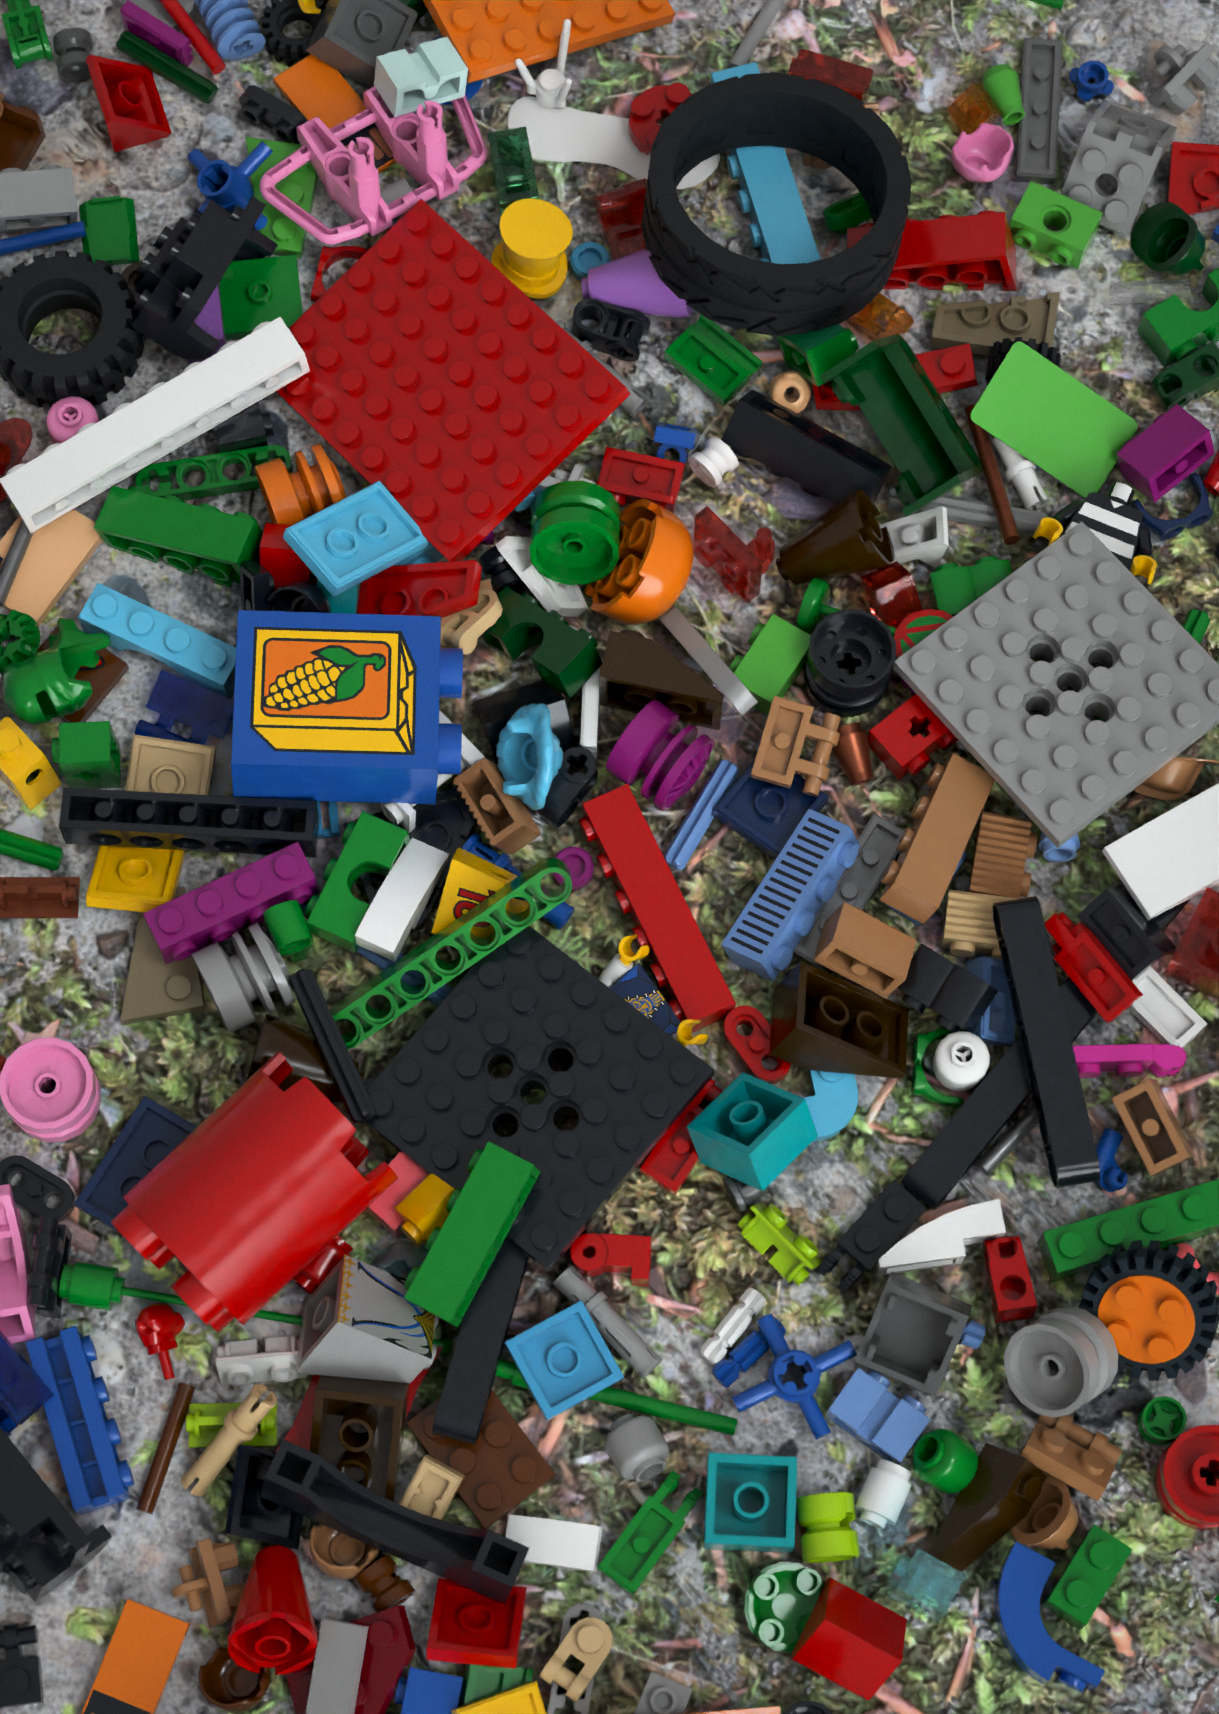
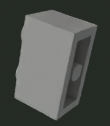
[0,165,78,233]

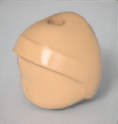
[770,370,811,414]

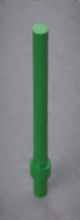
[496,1359,738,1436]

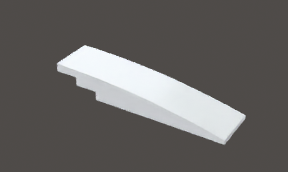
[1102,783,1219,920]

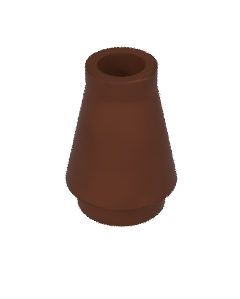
[832,722,874,786]

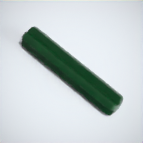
[116,31,218,104]

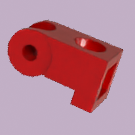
[570,1233,652,1287]
[983,1235,1037,1324]

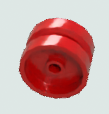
[1154,1425,1219,1530]

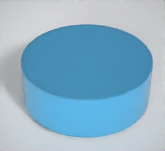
[570,242,610,282]

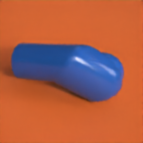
[1095,1128,1128,1192]

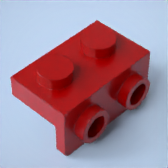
[596,447,685,513]

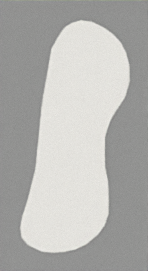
[508,96,720,190]

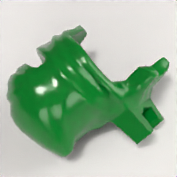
[2,618,111,725]

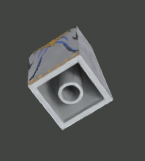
[296,1255,439,1383]

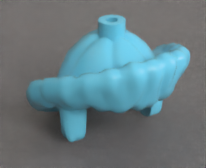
[496,703,563,810]

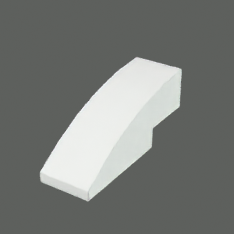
[355,838,450,962]
[875,1199,1006,1276]

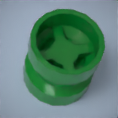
[1136,1396,1187,1447]

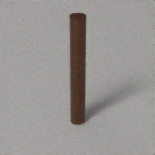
[136,1382,195,1514]

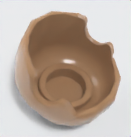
[309,1524,379,1580]

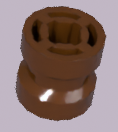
[354,1554,416,1612]

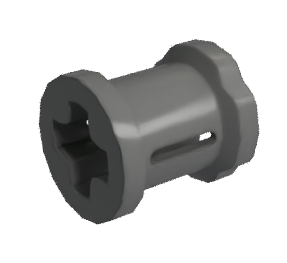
[722,1176,779,1213]

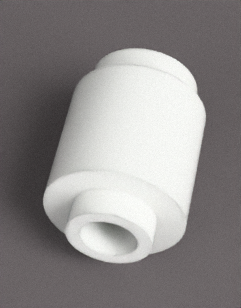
[855,1459,912,1529]

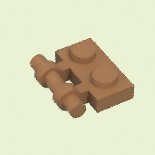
[750,696,841,797]
[1020,1415,1123,1501]

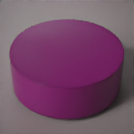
[552,847,594,891]

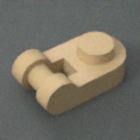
[440,588,503,655]
[539,1617,613,1703]

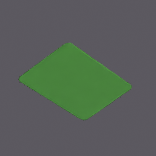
[970,341,1138,498]

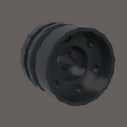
[804,609,896,717]

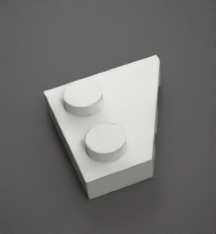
[495,536,588,617]

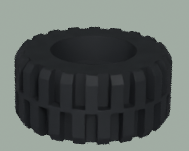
[0,251,144,408]

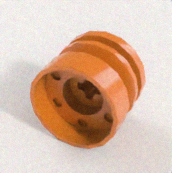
[254,443,346,525]

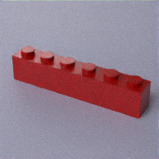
[578,784,736,1033]

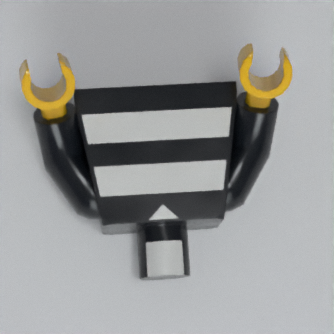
[1033,482,1157,585]

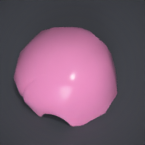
[951,123,1014,183]

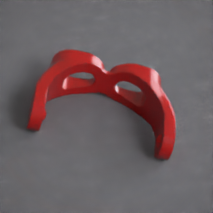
[310,246,369,302]

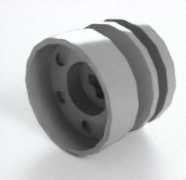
[191,922,295,1033]

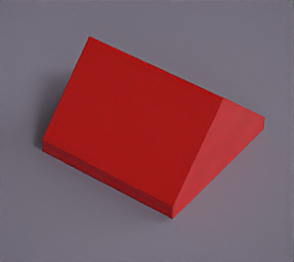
[86,54,172,153]
[790,1577,907,1701]

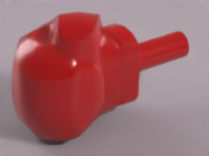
[135,1303,185,1380]

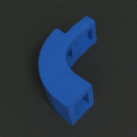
[994,1542,1105,1693]

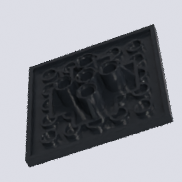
[364,926,715,1272]

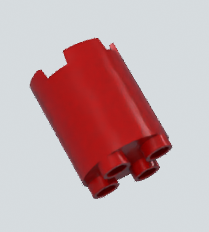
[111,1051,398,1333]

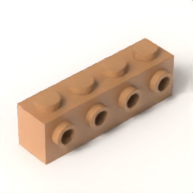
[879,753,995,924]

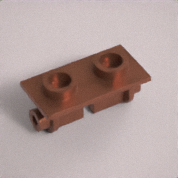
[0,877,80,918]

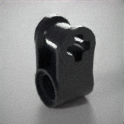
[571,298,651,362]
[534,747,598,828]

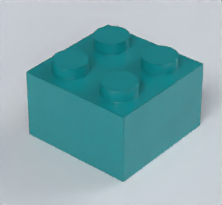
[687,1072,818,1191]
[703,1453,797,1553]

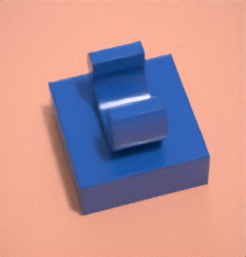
[653,422,699,463]

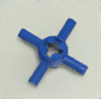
[187,141,273,230]
[731,1314,856,1440]

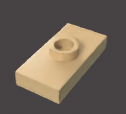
[399,1454,465,1520]

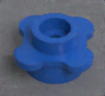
[1069,61,1114,102]

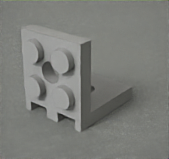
[1061,99,1177,236]

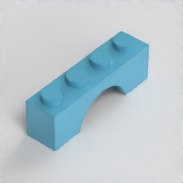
[78,583,236,701]

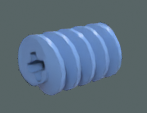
[194,0,266,61]

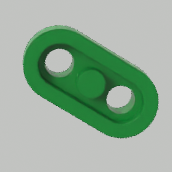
[822,192,872,234]

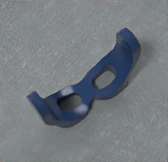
[1131,472,1213,541]

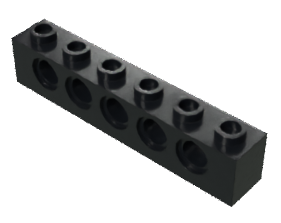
[59,787,320,857]

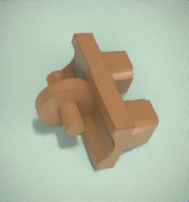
[171,1538,245,1628]

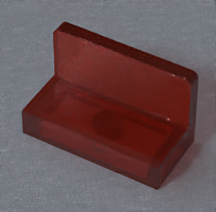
[788,49,873,102]

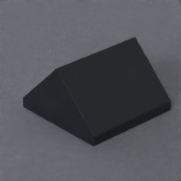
[475,680,577,765]
[225,1445,303,1550]

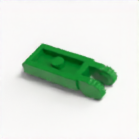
[597,1470,703,1596]

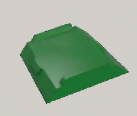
[79,195,140,266]

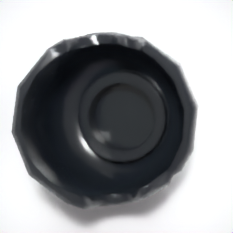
[267,581,331,613]

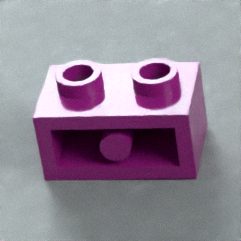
[1116,404,1215,503]

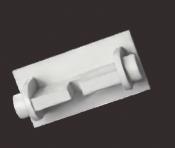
[216,1335,308,1386]

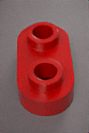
[723,1006,791,1084]

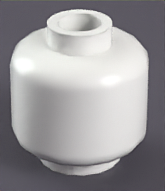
[932,1031,990,1091]

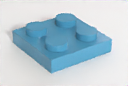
[504,1300,624,1422]

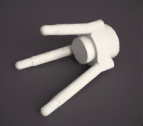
[515,19,572,109]

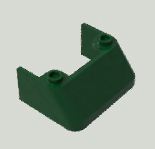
[819,334,983,517]

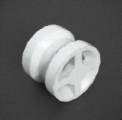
[688,436,739,488]

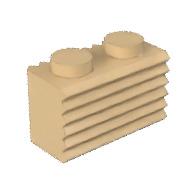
[941,890,1019,960]

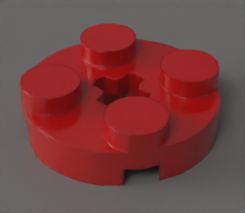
[628,82,693,155]

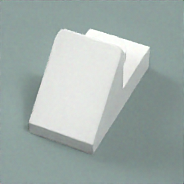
[879,506,949,569]

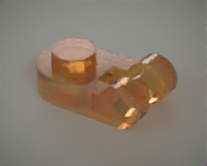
[845,293,914,341]

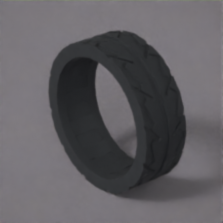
[641,72,912,336]

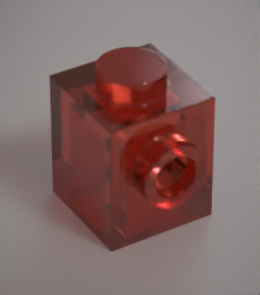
[861,561,923,628]

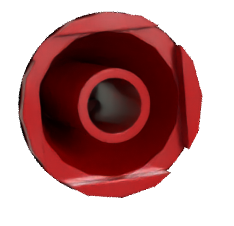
[227,1545,318,1675]

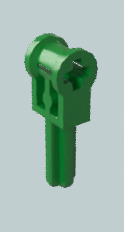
[1,0,54,69]

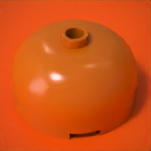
[585,499,694,625]

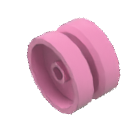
[0,1037,101,1143]

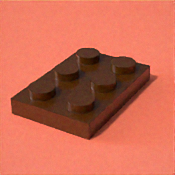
[406,1391,556,1529]

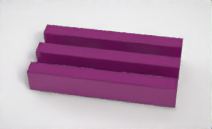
[120,0,194,67]

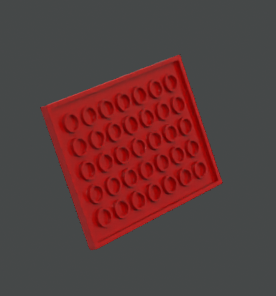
[275,199,631,562]

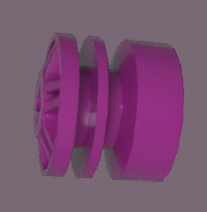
[606,700,714,811]

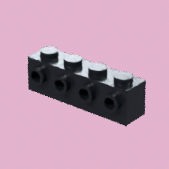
[721,390,892,505]

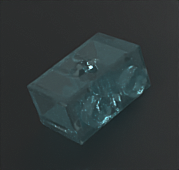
[888,1548,966,1624]

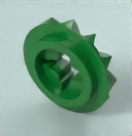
[0,609,40,674]

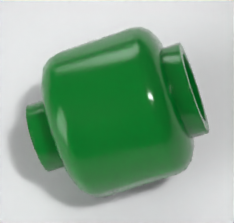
[912,1428,978,1494]

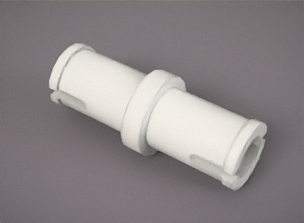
[992,437,1050,510]

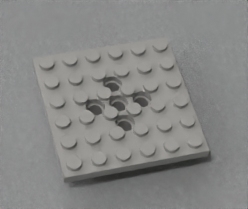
[893,521,1219,848]

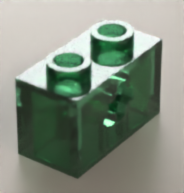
[487,127,539,218]

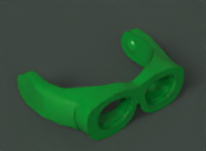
[911,1028,967,1107]

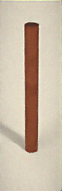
[965,404,1020,545]

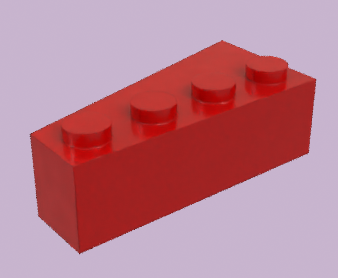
[847,210,1017,291]

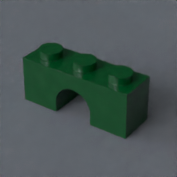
[481,586,602,698]

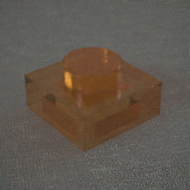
[947,83,1002,134]

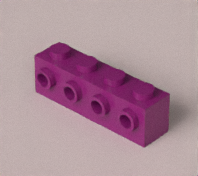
[143,842,319,965]

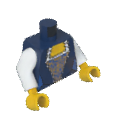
[599,934,708,1049]

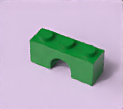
[1137,268,1219,367]
[305,811,410,953]

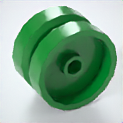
[529,481,620,585]

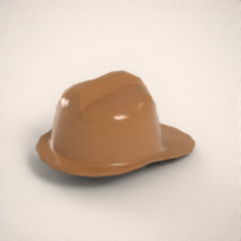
[1134,757,1219,801]
[1011,1466,1079,1551]

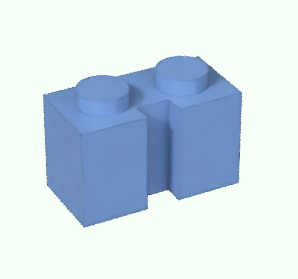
[826,1367,931,1465]

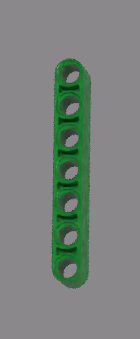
[330,858,572,1050]

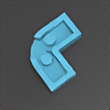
[803,1070,858,1142]

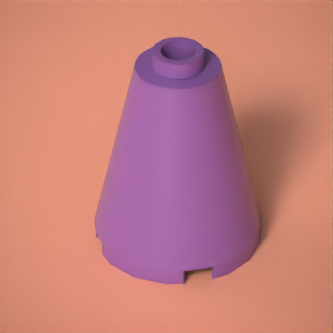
[582,248,692,318]

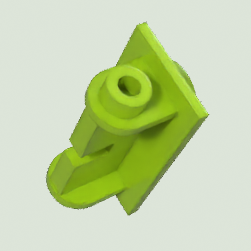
[737,1202,823,1286]
[186,1402,277,1448]

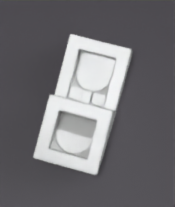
[505,1514,603,1572]

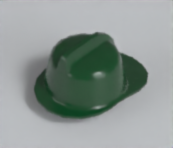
[1131,202,1206,277]

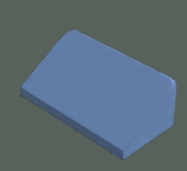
[963,956,1016,1046]

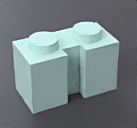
[374,37,468,117]

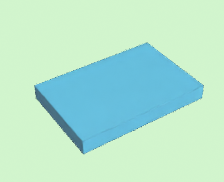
[282,481,429,597]

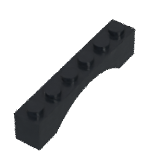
[260,1440,529,1604]

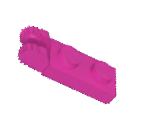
[1073,1044,1187,1078]

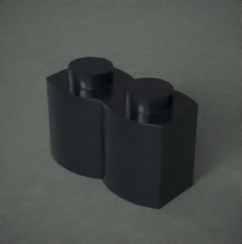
[897,943,998,1033]

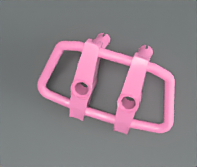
[259,86,488,245]

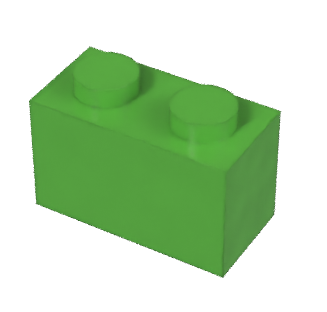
[729,614,811,716]

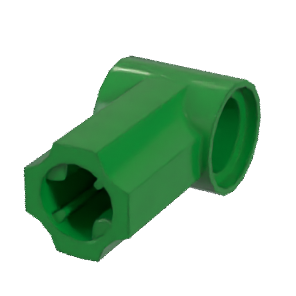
[263,900,313,964]

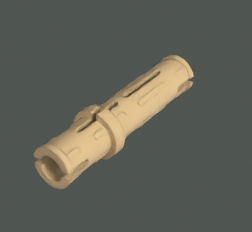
[181,1384,277,1496]

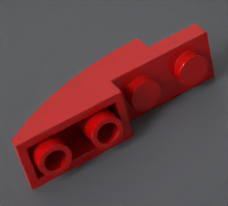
[812,343,978,411]

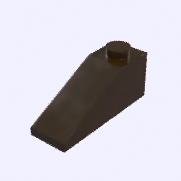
[924,1443,1047,1580]

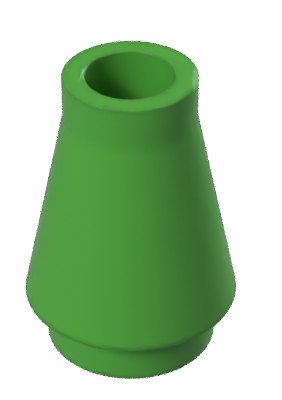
[981,64,1025,125]

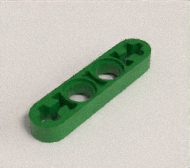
[135,445,293,501]

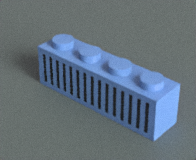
[721,809,860,982]

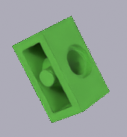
[1009,181,1103,269]

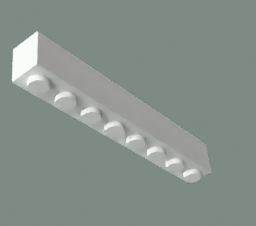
[0,317,310,533]

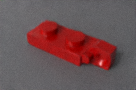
[1045,912,1143,1023]

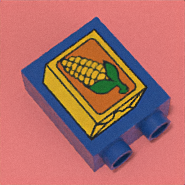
[231,610,463,804]

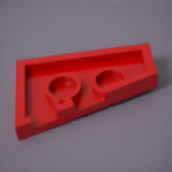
[1166,141,1219,216]
[357,560,482,618]

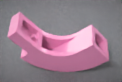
[0,1184,35,1346]

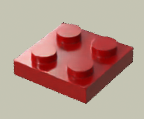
[426,1578,527,1669]

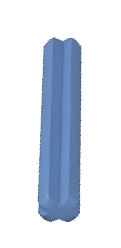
[663,759,739,871]

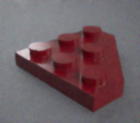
[286,1605,416,1714]

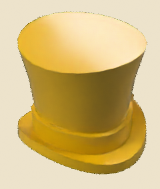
[490,198,573,299]

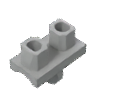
[1148,42,1219,115]

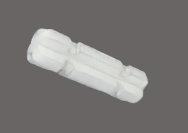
[700,1287,766,1365]

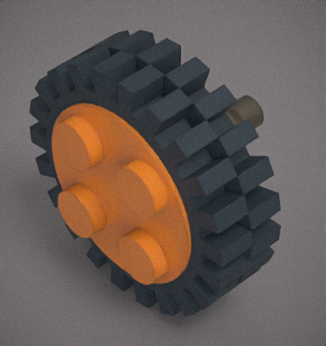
[1079,1240,1219,1381]

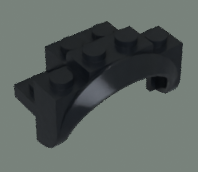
[131,197,278,360]
[0,1401,112,1602]

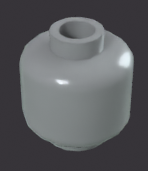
[604,1414,669,1483]

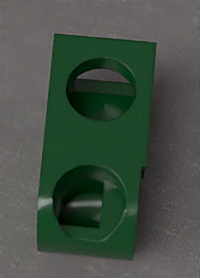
[1150,341,1219,412]

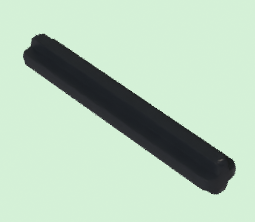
[289,969,376,1124]

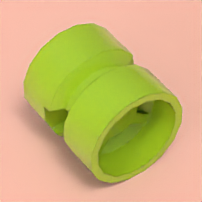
[796,1492,860,1563]

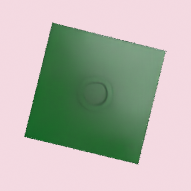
[219,254,303,340]

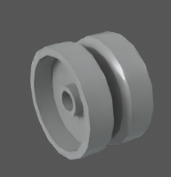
[1004,1306,1118,1418]

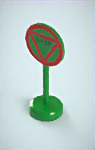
[797,577,954,659]

